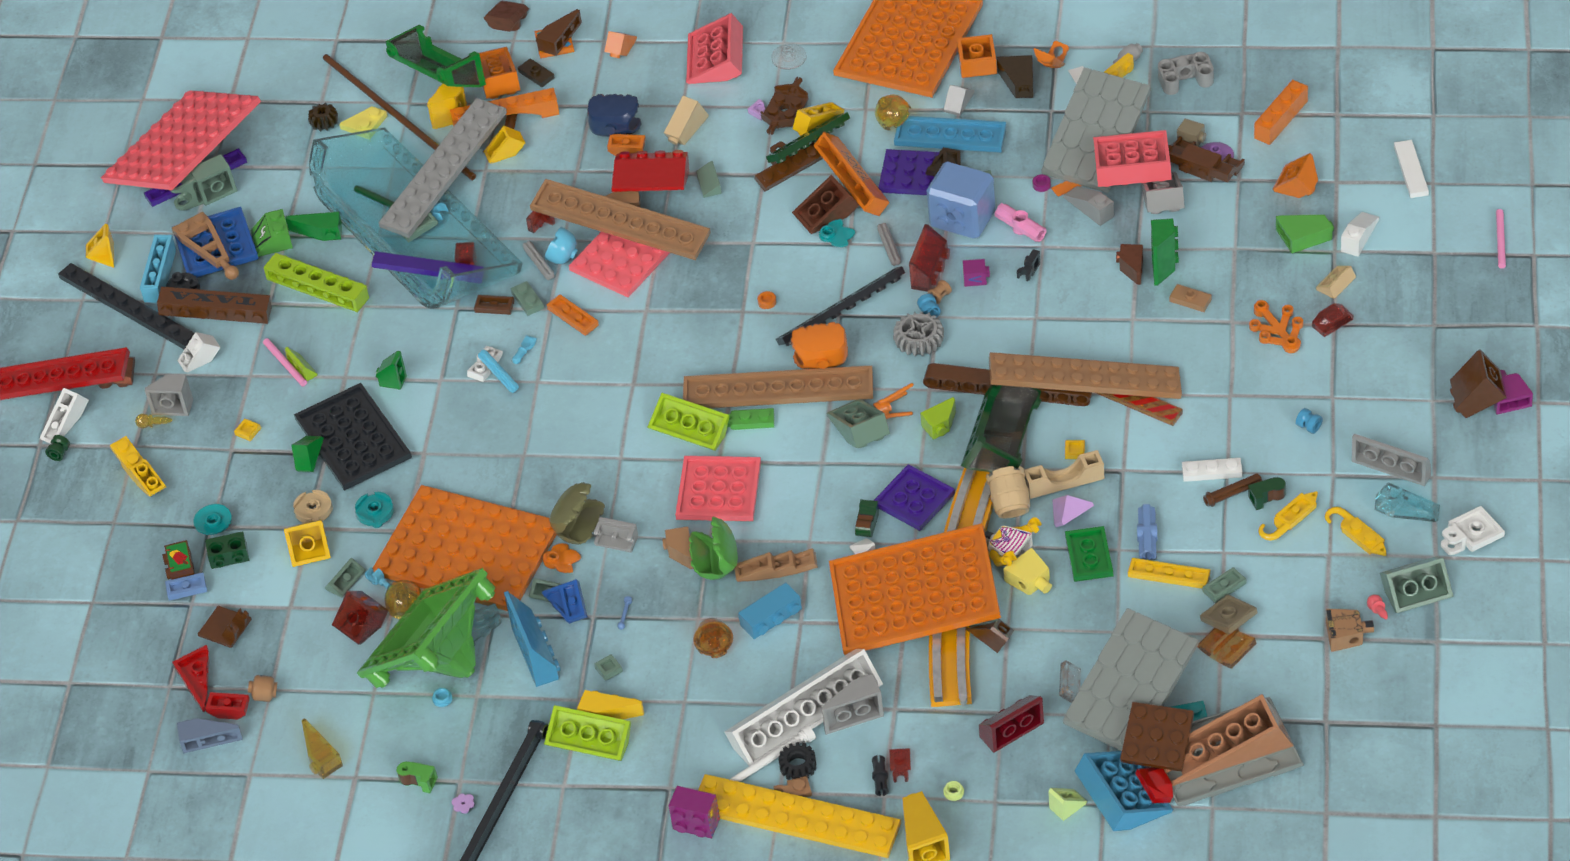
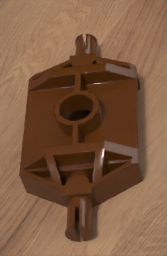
[760,77,809,135]

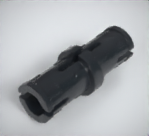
[872,755,889,796]

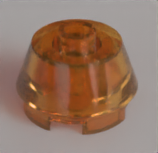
[693,618,733,658]

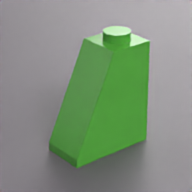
[1276,215,1334,253]

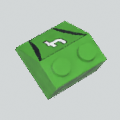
[251,209,293,257]

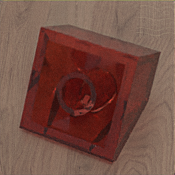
[332,591,389,645]

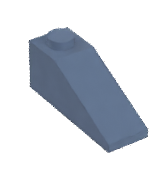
[177,718,243,754]

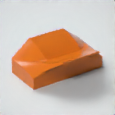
[607,134,646,156]

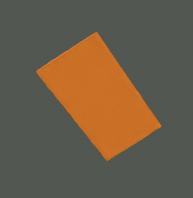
[1051,181,1082,197]

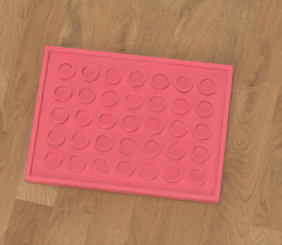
[101,90,261,190]

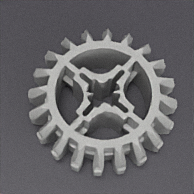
[893,311,944,357]

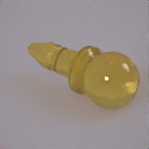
[135,414,172,429]

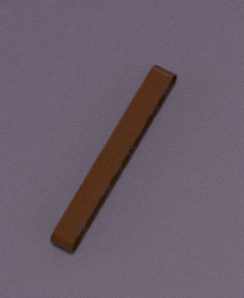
[923,363,1092,406]

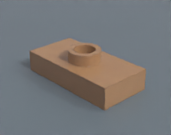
[1169,284,1212,312]

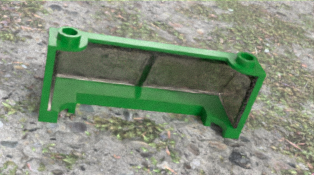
[385,25,486,87]

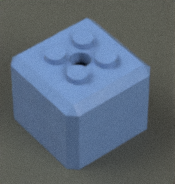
[927,162,996,239]

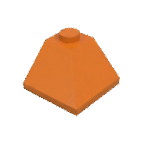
[1272,153,1318,198]

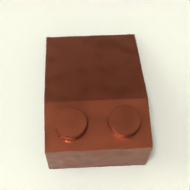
[792,175,860,234]

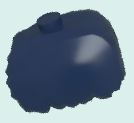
[587,94,642,137]

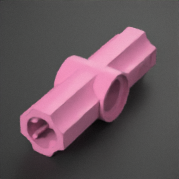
[995,203,1047,242]

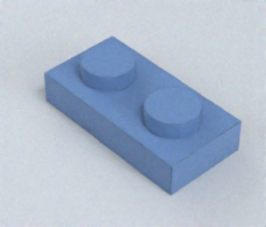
[165,572,207,601]

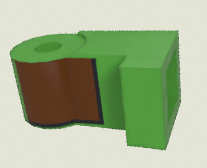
[396,761,438,793]

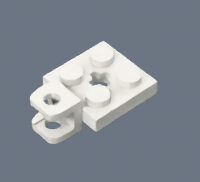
[1440,506,1505,555]

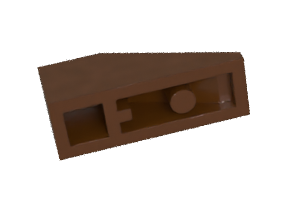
[536,9,582,56]

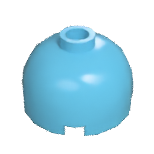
[545,227,578,264]

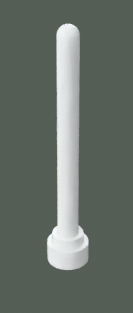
[730,725,816,782]

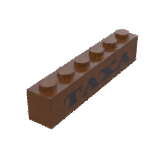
[157,287,272,324]

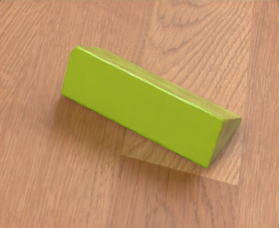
[285,347,318,381]

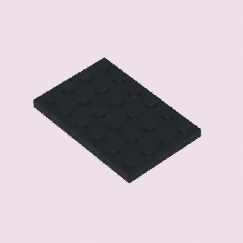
[294,383,412,491]

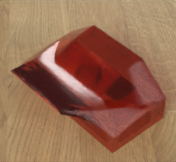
[1312,303,1354,337]

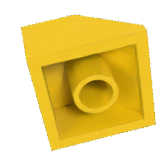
[284,519,331,567]

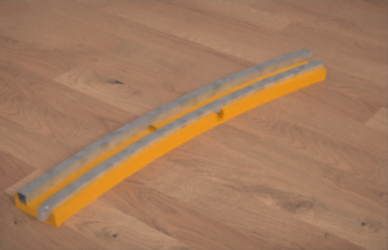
[929,448,1006,707]

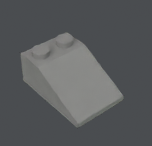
[1141,172,1185,214]
[822,674,884,735]

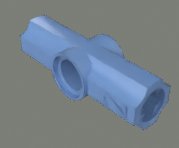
[1137,504,1157,561]

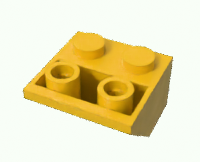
[427,83,467,129]

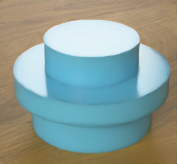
[432,688,453,707]

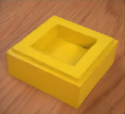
[234,418,261,441]
[1065,440,1085,459]

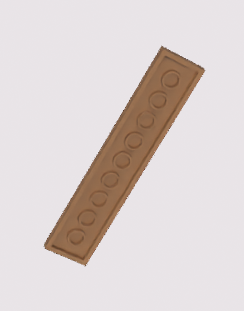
[530,179,711,260]
[989,352,1182,399]
[683,366,873,408]

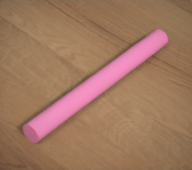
[1496,209,1506,268]
[263,338,307,387]

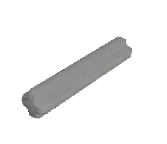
[877,223,901,266]
[523,241,555,280]

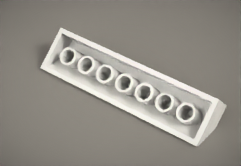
[724,649,883,766]

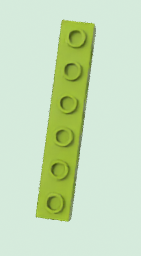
[263,253,369,313]

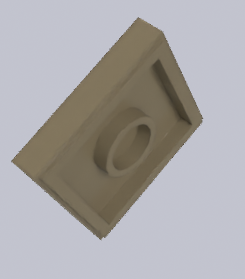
[1200,595,1258,634]

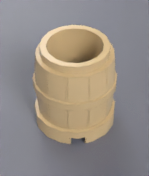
[986,466,1030,519]

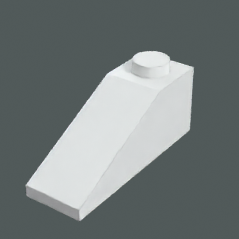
[1341,212,1379,257]
[40,388,89,444]

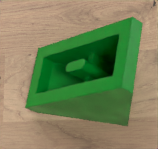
[291,436,324,472]

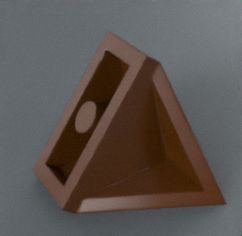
[966,619,1014,653]

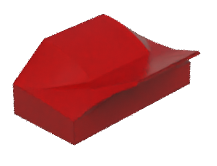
[205,692,250,720]
[1135,767,1173,803]

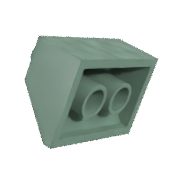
[1380,556,1454,613]

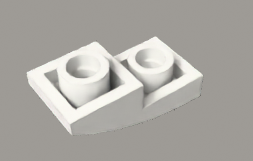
[467,346,503,382]

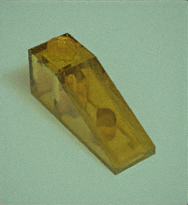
[302,718,343,779]

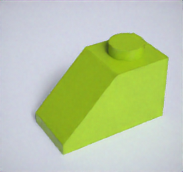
[920,397,956,440]

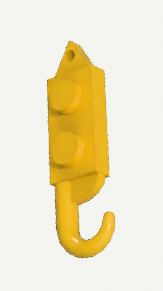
[1258,491,1318,541]
[1325,507,1387,556]

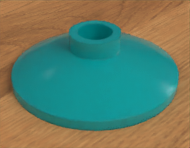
[193,504,232,535]

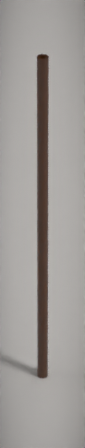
[323,54,476,180]

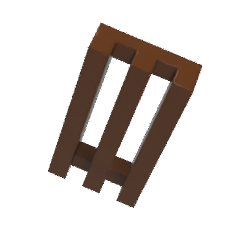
[474,295,514,315]

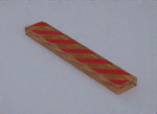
[1096,393,1183,426]

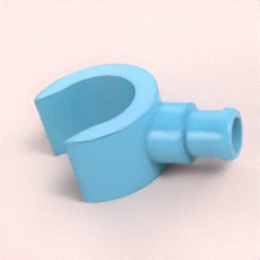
[430,202,449,221]
[365,567,391,589]

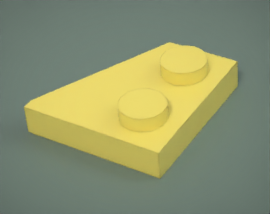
[339,106,387,139]

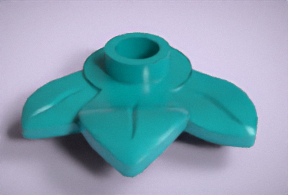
[819,219,855,247]

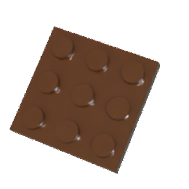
[1120,702,1194,772]

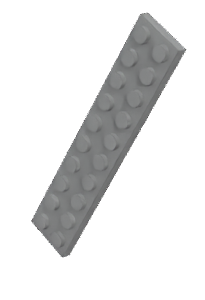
[379,98,507,238]

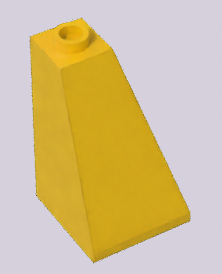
[902,791,950,861]

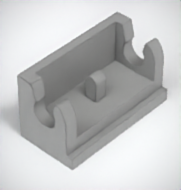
[594,517,638,553]

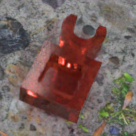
[889,748,911,783]

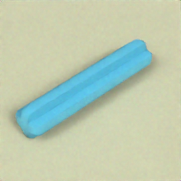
[478,349,519,393]

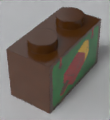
[162,540,195,580]

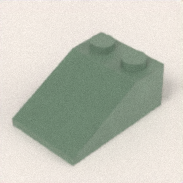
[826,399,890,448]

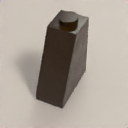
[997,55,1033,98]

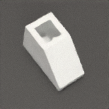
[177,332,220,373]

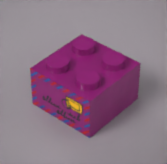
[668,786,720,839]

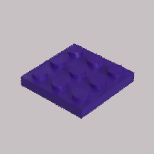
[878,149,939,195]
[873,464,955,531]

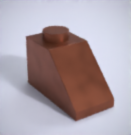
[1116,244,1143,285]

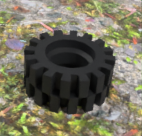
[778,742,817,780]

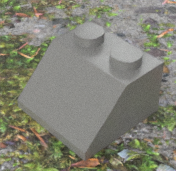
[145,374,193,416]

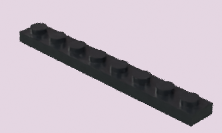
[776,266,905,346]

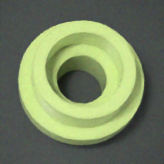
[943,781,964,801]

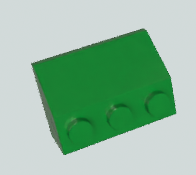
[1151,218,1179,286]

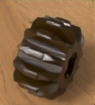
[308,102,338,132]

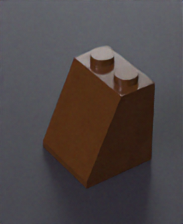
[1450,349,1507,418]

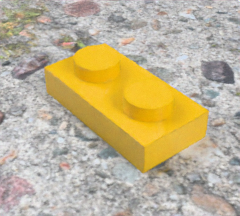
[1104,53,1134,78]

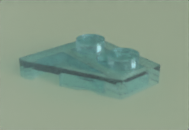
[471,604,502,646]

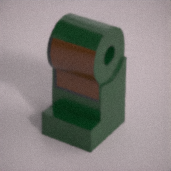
[1248,477,1286,510]
[855,499,879,537]

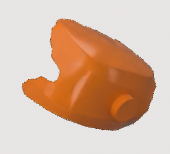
[791,322,848,369]

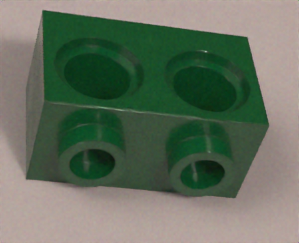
[205,531,250,569]

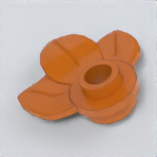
[542,543,581,573]

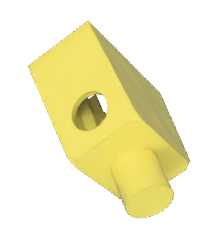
[1003,548,1052,595]

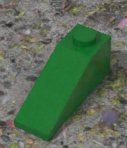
[285,212,342,241]

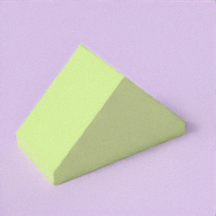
[1048,788,1088,821]

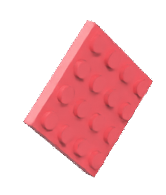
[569,232,670,297]
[675,456,761,521]

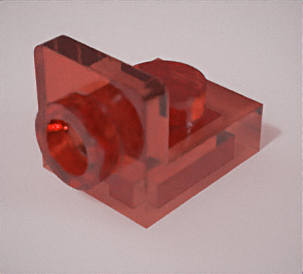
[526,211,555,233]

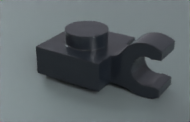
[1017,249,1040,281]

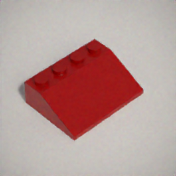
[611,150,689,192]

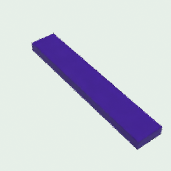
[144,148,248,207]
[372,251,484,283]

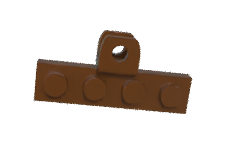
[754,141,823,192]

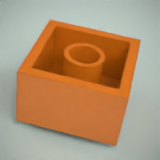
[957,34,997,78]

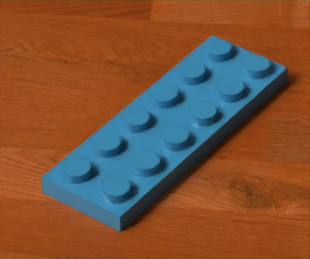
[894,115,1006,152]

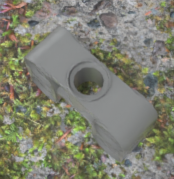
[1158,52,1214,95]

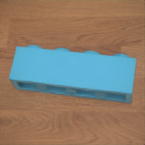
[140,235,176,303]

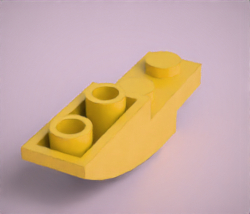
[110,436,166,497]

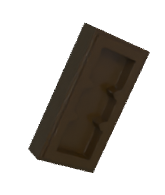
[518,58,555,87]

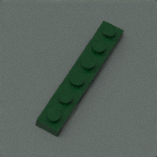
[766,112,850,164]

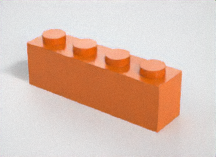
[1254,79,1308,145]

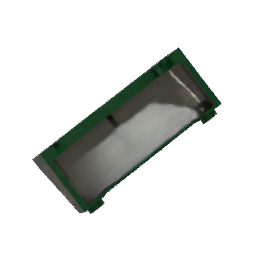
[961,385,1042,472]

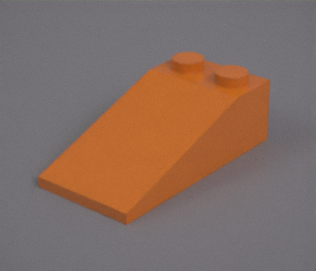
[479,46,521,99]

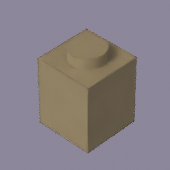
[1177,118,1206,147]

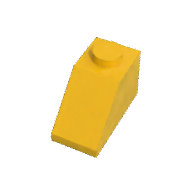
[484,126,525,163]

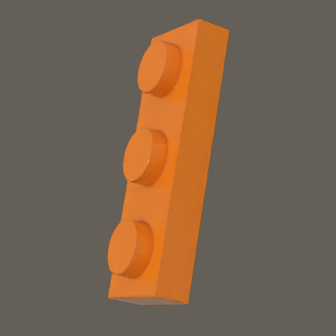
[547,294,599,336]

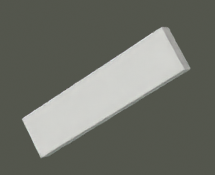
[1394,140,1429,198]

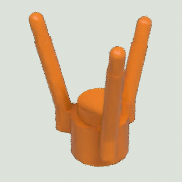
[873,383,914,419]

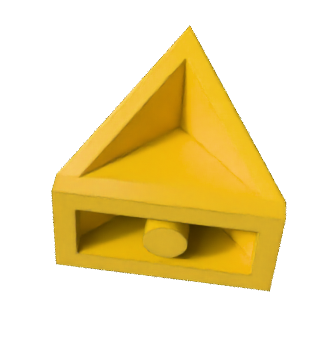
[86,223,114,268]

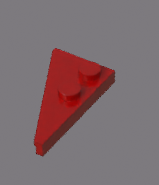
[172,645,209,712]

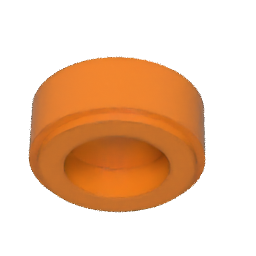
[757,291,776,309]

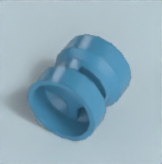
[917,294,941,317]
[1296,408,1323,434]

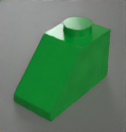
[376,351,407,390]

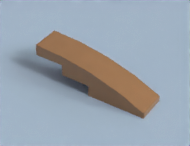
[735,548,818,582]

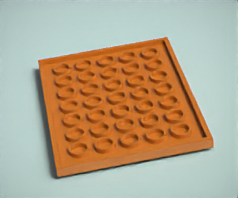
[833,0,983,98]
[372,485,557,611]
[829,523,1001,655]

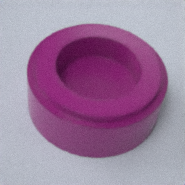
[1032,174,1051,192]

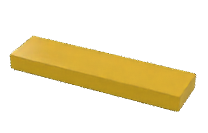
[1128,558,1210,589]

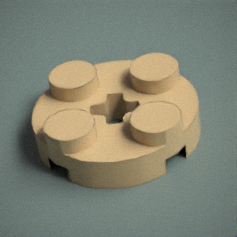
[293,490,333,523]

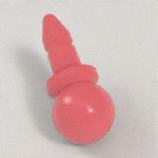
[1367,594,1388,619]

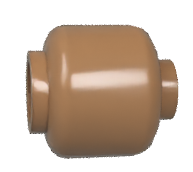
[248,675,278,702]

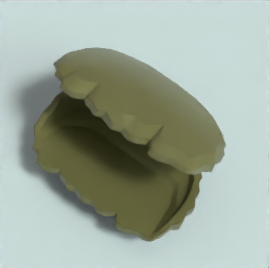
[549,482,605,545]

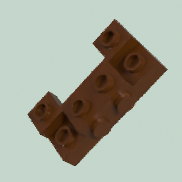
[1168,136,1245,183]

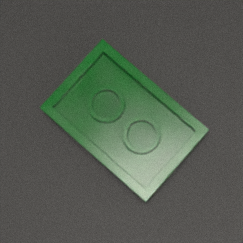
[1065,526,1114,582]

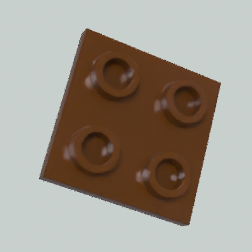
[198,606,252,648]

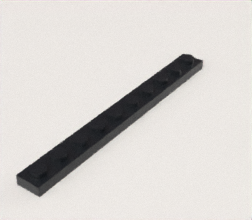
[58,263,195,349]

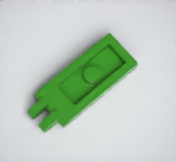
[727,408,774,430]

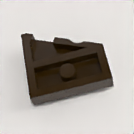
[925,147,961,177]

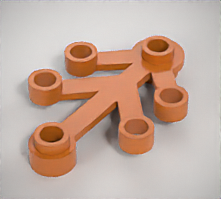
[1249,300,1303,353]

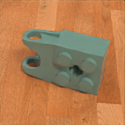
[170,154,237,210]

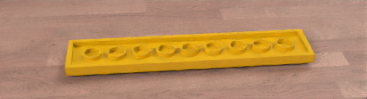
[698,774,901,858]

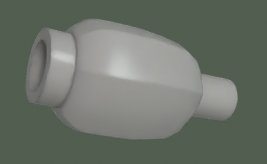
[1113,43,1143,64]

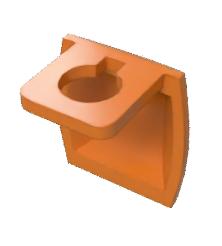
[1034,41,1069,68]

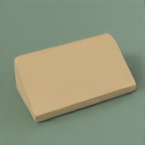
[1316,266,1356,299]

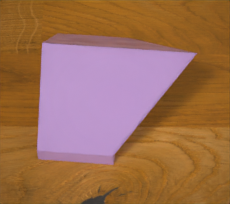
[1052,495,1094,527]

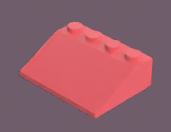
[686,13,743,84]
[1093,130,1172,187]

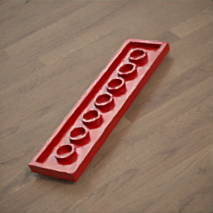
[0,347,130,400]

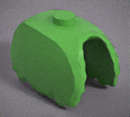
[689,516,738,580]

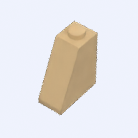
[664,96,709,145]

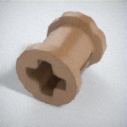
[927,280,952,304]

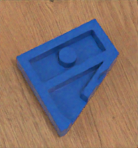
[542,579,588,624]

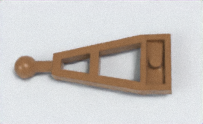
[172,211,239,280]

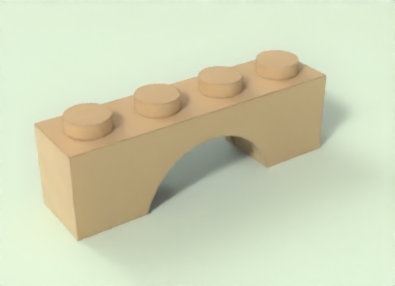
[1024,450,1105,499]

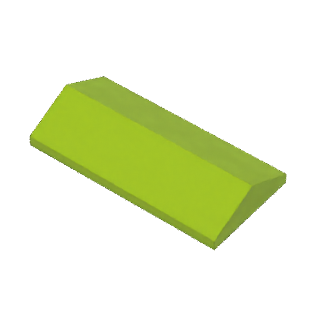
[647,393,730,451]
[544,705,631,761]

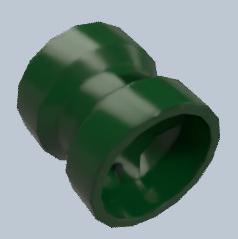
[45,435,70,461]

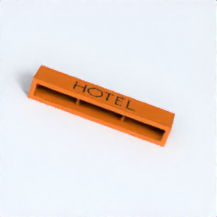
[813,132,889,216]

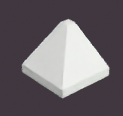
[849,538,876,554]

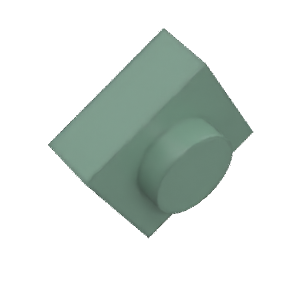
[594,654,622,681]

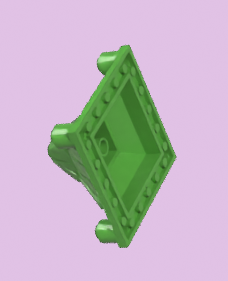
[357,568,495,688]

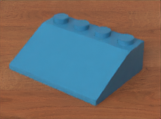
[504,591,560,687]
[1075,751,1173,831]

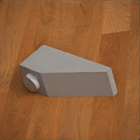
[1063,186,1114,226]

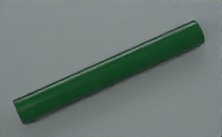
[354,185,394,208]

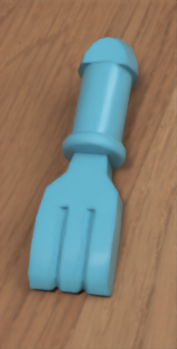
[512,335,537,364]

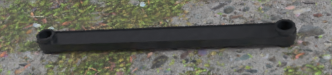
[460,720,549,861]

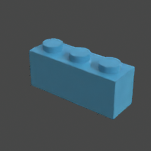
[738,583,802,639]

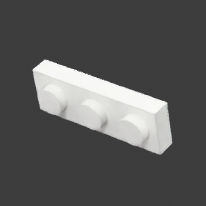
[1182,458,1242,482]

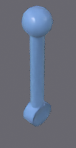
[617,596,632,630]

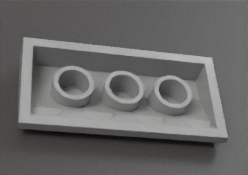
[1352,434,1431,486]

